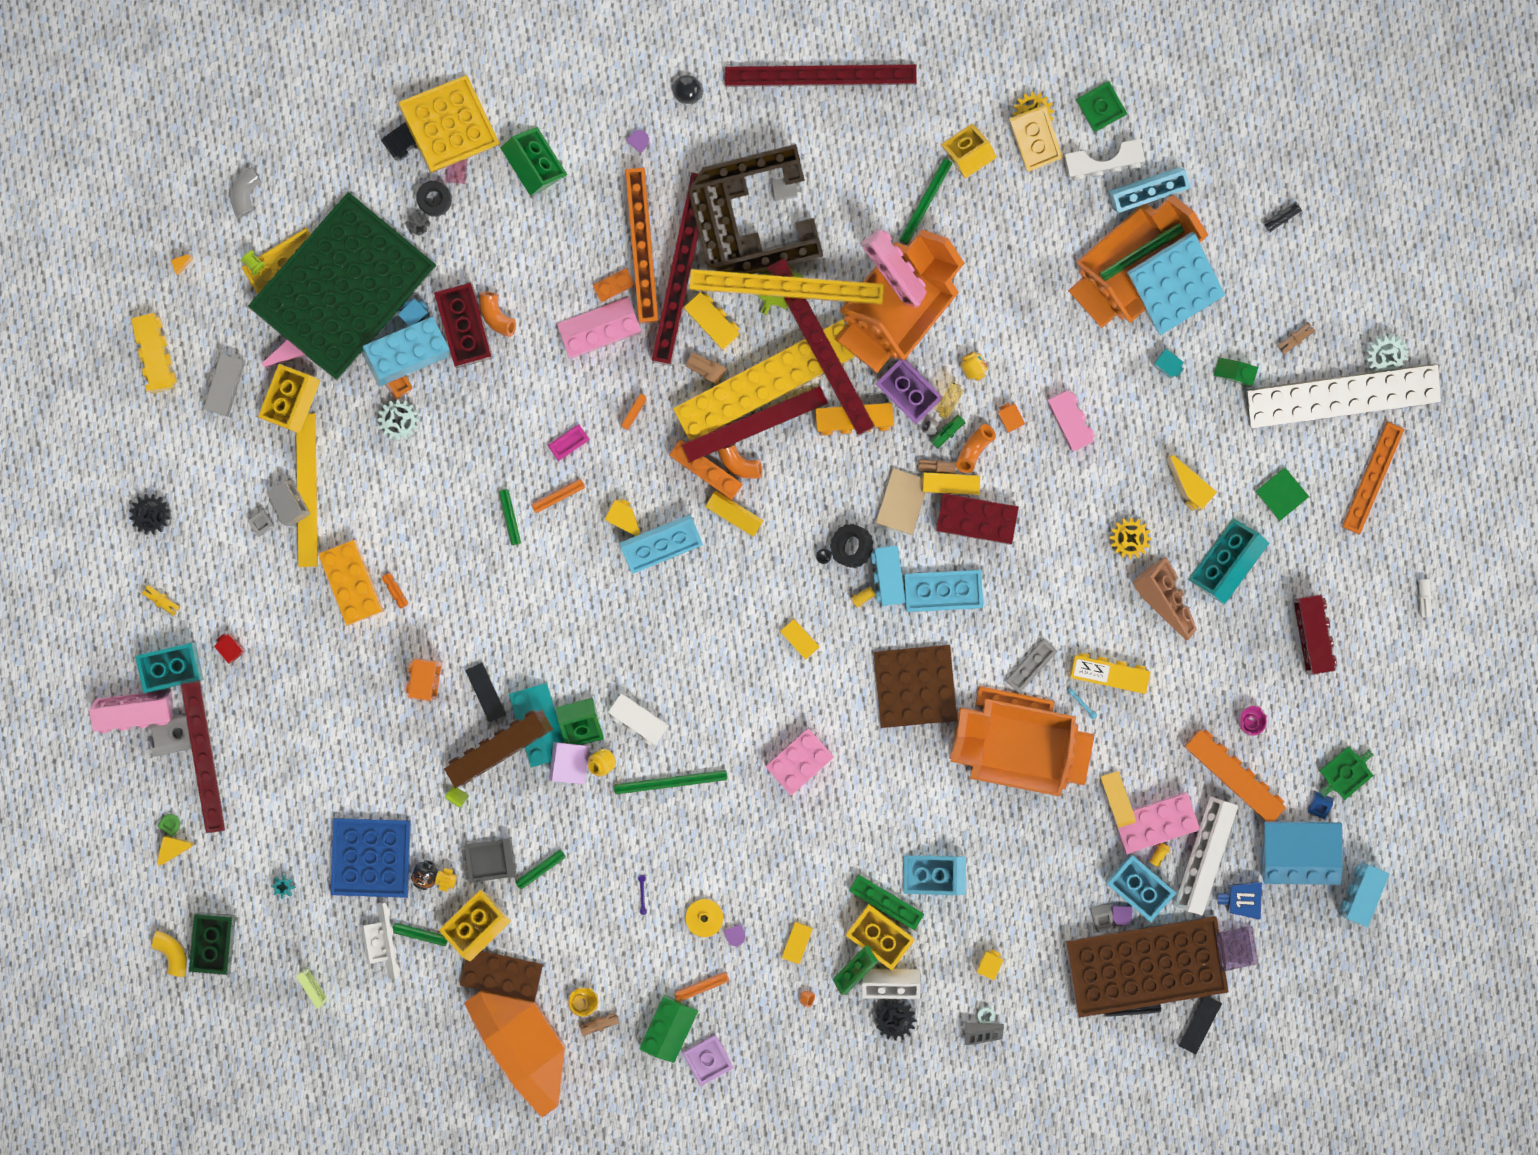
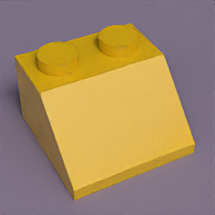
[941,123,997,179]

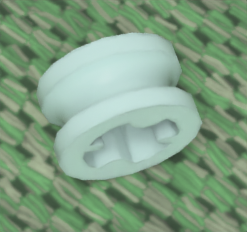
[977,1007,995,1023]

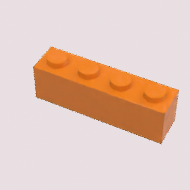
[669,440,743,500]

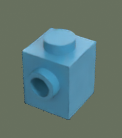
[398,298,429,326]

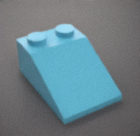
[904,855,966,895]

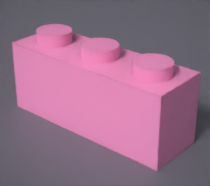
[1047,390,1095,452]

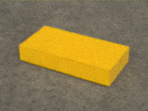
[780,619,819,660]
[782,922,813,965]

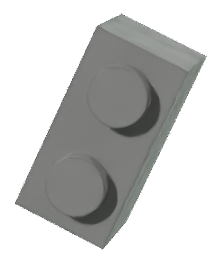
[266,481,310,526]

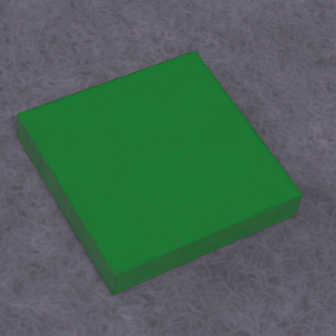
[1076,81,1128,133]
[1255,467,1309,521]

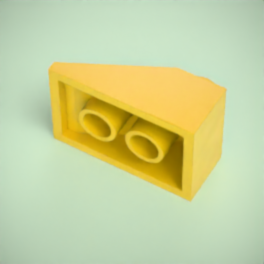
[1166,455,1217,511]

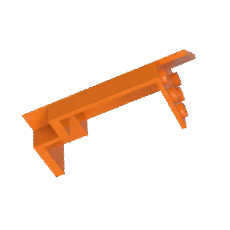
[1068,195,1208,328]
[834,230,965,373]
[949,699,1095,797]

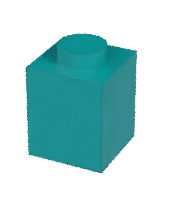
[1153,349,1185,379]

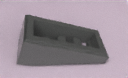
[964,1022,1004,1045]

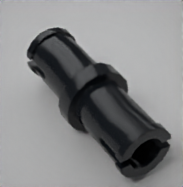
[1263,201,1302,233]

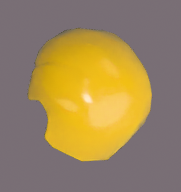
[568,988,599,1017]

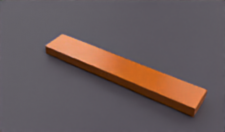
[1342,422,1405,535]

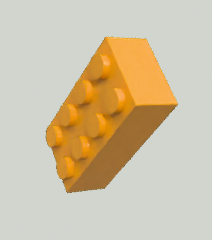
[318,540,385,626]

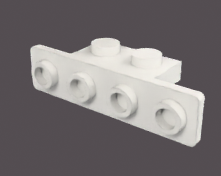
[361,902,400,979]

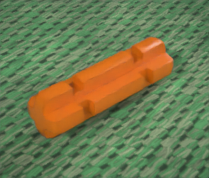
[382,573,408,609]

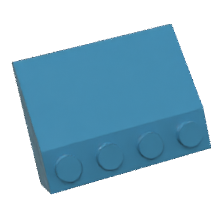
[1261,822,1343,885]

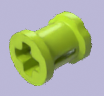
[240,250,266,275]

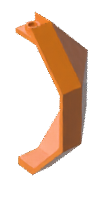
[464,990,566,1118]

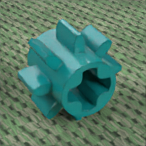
[271,874,296,899]

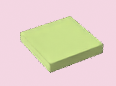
[296,969,328,1009]

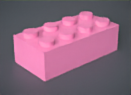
[1112,792,1200,854]

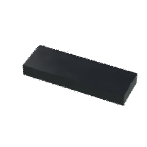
[465,662,507,722]
[1178,996,1222,1055]

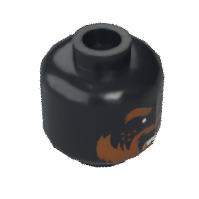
[411,860,438,890]

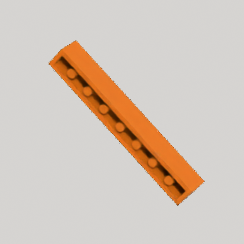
[625,167,659,324]

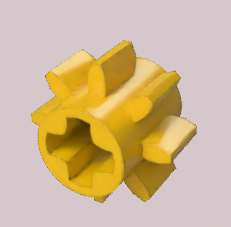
[435,868,457,892]

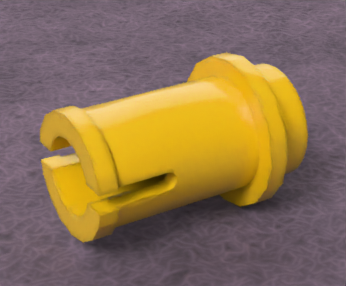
[850,586,876,608]
[1149,842,1171,867]

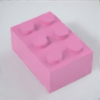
[765,728,834,795]

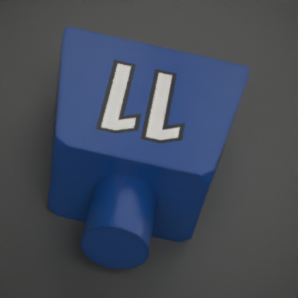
[1217,881,1262,919]

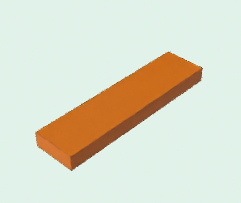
[975,686,1054,712]

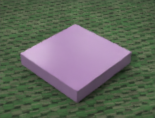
[549,742,590,784]
[682,1034,734,1086]

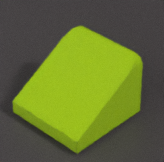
[445,786,469,808]

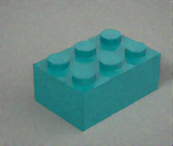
[135,643,204,693]

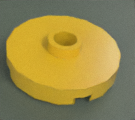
[685,899,724,937]

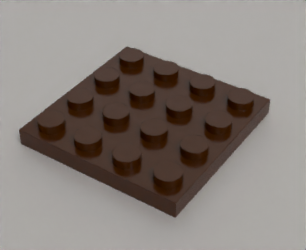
[874,645,957,728]

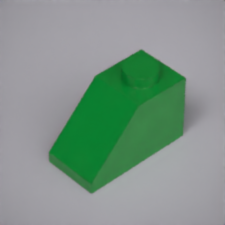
[1213,357,1259,387]

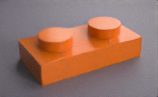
[593,268,635,303]

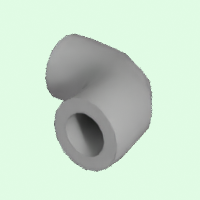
[231,167,262,219]

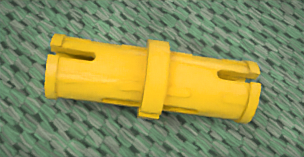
[142,585,180,617]

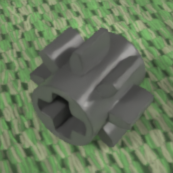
[405,211,430,236]

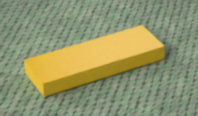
[922,473,980,495]
[705,490,764,537]
[1100,771,1136,828]

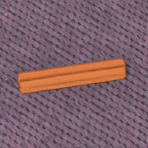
[532,479,585,513]
[674,972,729,1002]

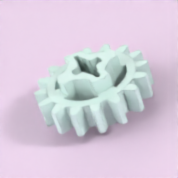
[1365,333,1409,372]
[377,399,420,441]

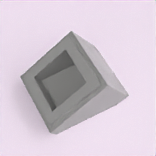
[1091,903,1114,930]

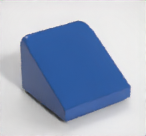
[1307,791,1334,819]

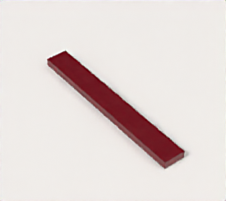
[681,386,828,463]
[181,680,226,833]

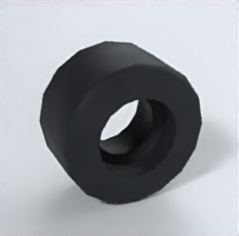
[416,181,452,217]

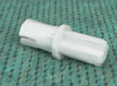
[1417,579,1433,618]

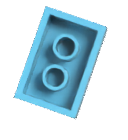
[871,545,905,606]
[1105,854,1176,922]
[1339,862,1390,927]

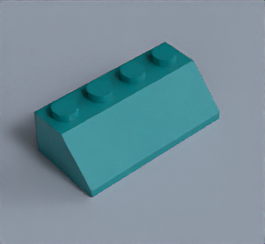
[1188,518,1270,605]
[509,683,565,768]

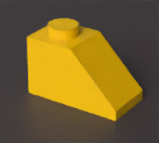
[605,498,641,536]

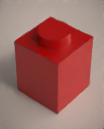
[214,633,246,664]

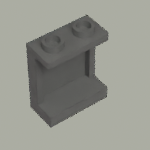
[462,838,517,884]

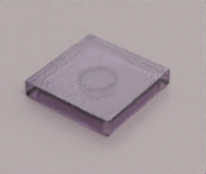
[1216,926,1259,971]

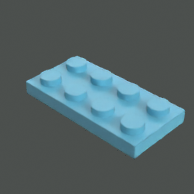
[619,514,703,574]
[904,570,983,612]

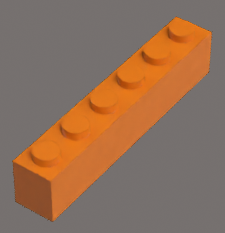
[1183,729,1286,822]

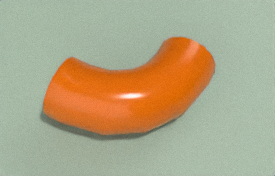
[479,292,516,337]
[956,424,996,473]
[718,443,763,479]

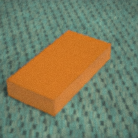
[621,393,647,430]

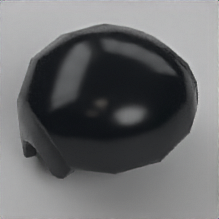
[672,75,704,104]

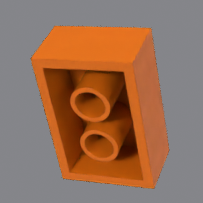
[405,658,442,701]

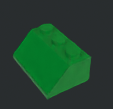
[500,127,567,196]
[639,994,699,1063]

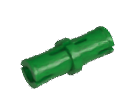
[930,414,966,449]

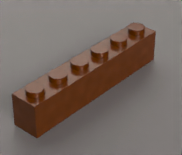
[444,710,553,788]

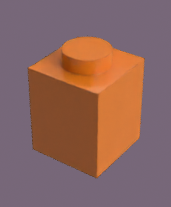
[997,403,1025,433]

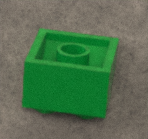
[556,698,604,745]

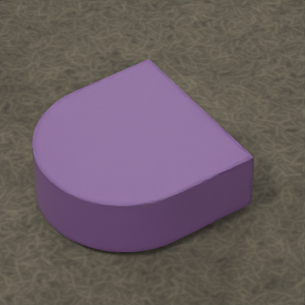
[626,130,649,154]
[1112,905,1132,926]
[723,924,745,946]

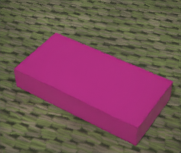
[547,424,590,462]

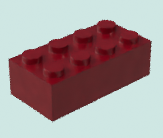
[434,282,493,368]
[935,493,1019,545]
[1293,595,1337,675]

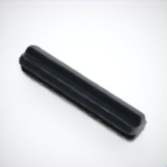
[1105,1004,1161,1017]

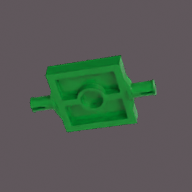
[1319,746,1374,800]

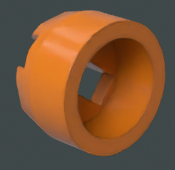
[799,991,815,1008]

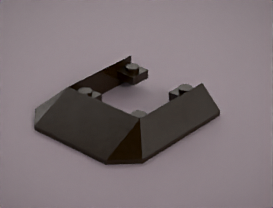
[688,144,823,274]

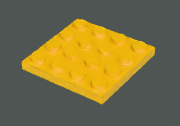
[397,75,500,173]

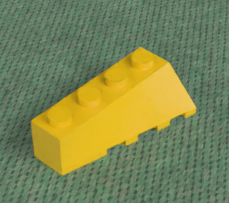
[131,313,177,394]

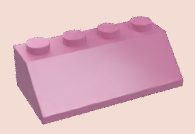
[557,297,642,359]
[89,689,173,733]

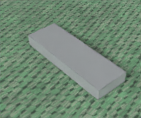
[1005,638,1058,694]

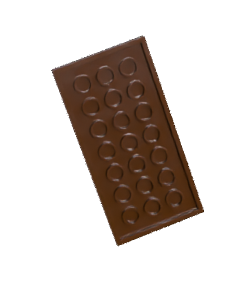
[1065,916,1229,1018]

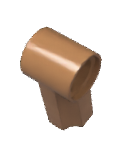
[685,352,726,385]

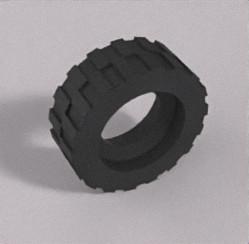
[830,524,874,568]

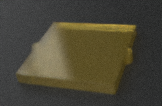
[935,381,964,420]

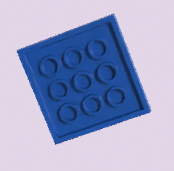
[331,818,411,898]

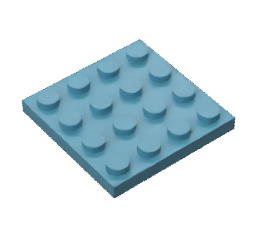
[1127,232,1225,336]

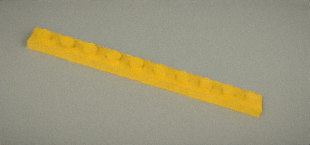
[689,269,884,305]

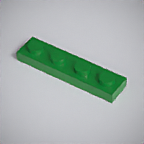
[849,874,924,931]

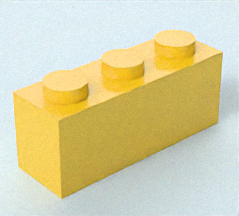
[684,292,740,351]

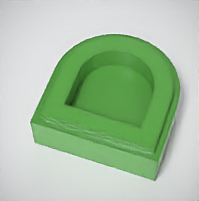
[157,814,181,837]

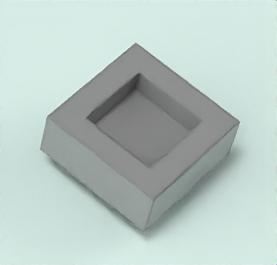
[247,510,275,537]

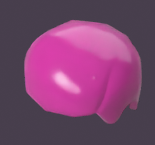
[1238,706,1267,736]

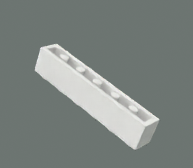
[1174,796,1238,915]

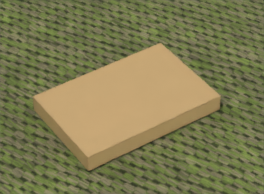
[876,469,926,535]

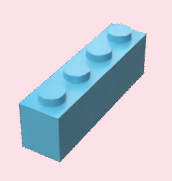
[1108,167,1190,213]

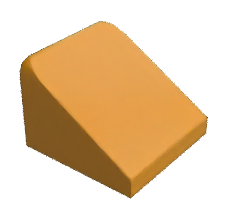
[171,254,193,276]

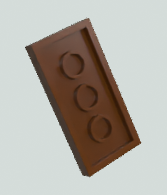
[460,950,543,1002]

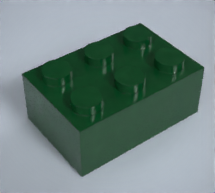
[188,912,236,975]

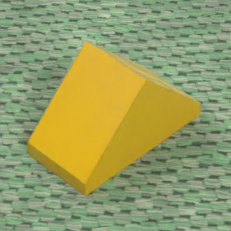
[157,836,195,866]

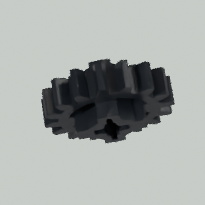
[129,494,172,535]
[875,999,917,1041]

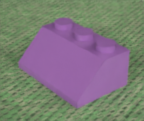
[876,359,943,424]

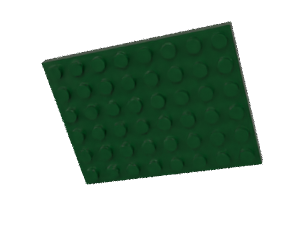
[248,192,437,381]

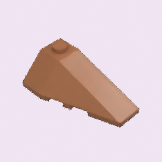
[1133,557,1197,640]

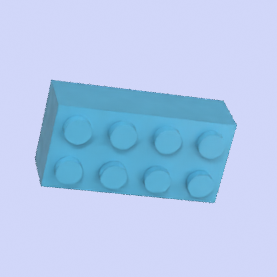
[362,317,450,387]

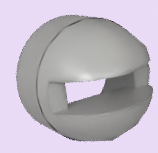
[922,418,938,435]

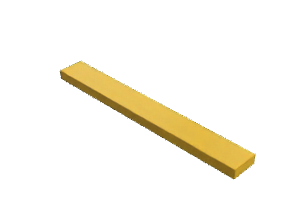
[296,413,318,567]

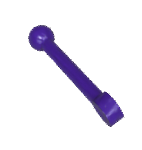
[638,875,647,915]

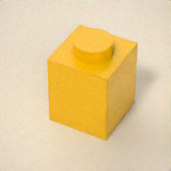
[976,949,1004,981]

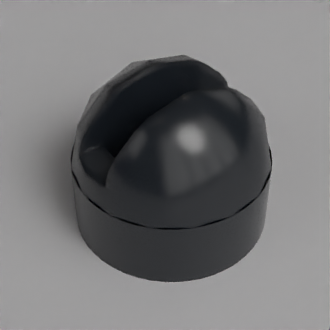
[816,548,832,564]

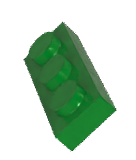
[832,946,878,995]

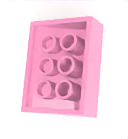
[860,230,927,307]

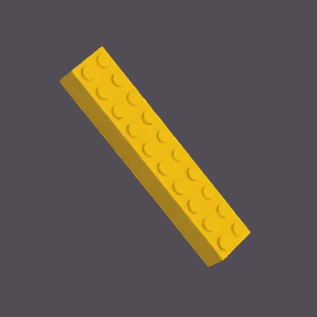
[673,319,856,441]

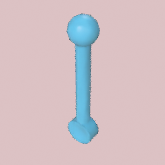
[1067,688,1097,719]

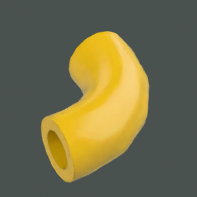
[152,931,187,977]

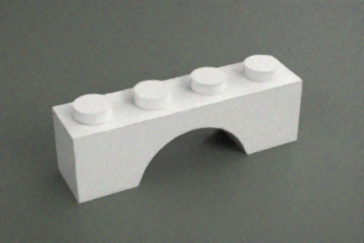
[1064,139,1145,181]

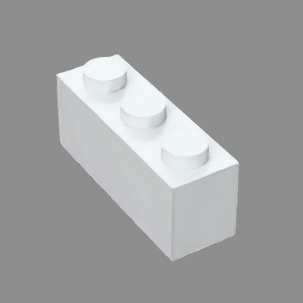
[608,693,669,746]
[862,969,921,999]

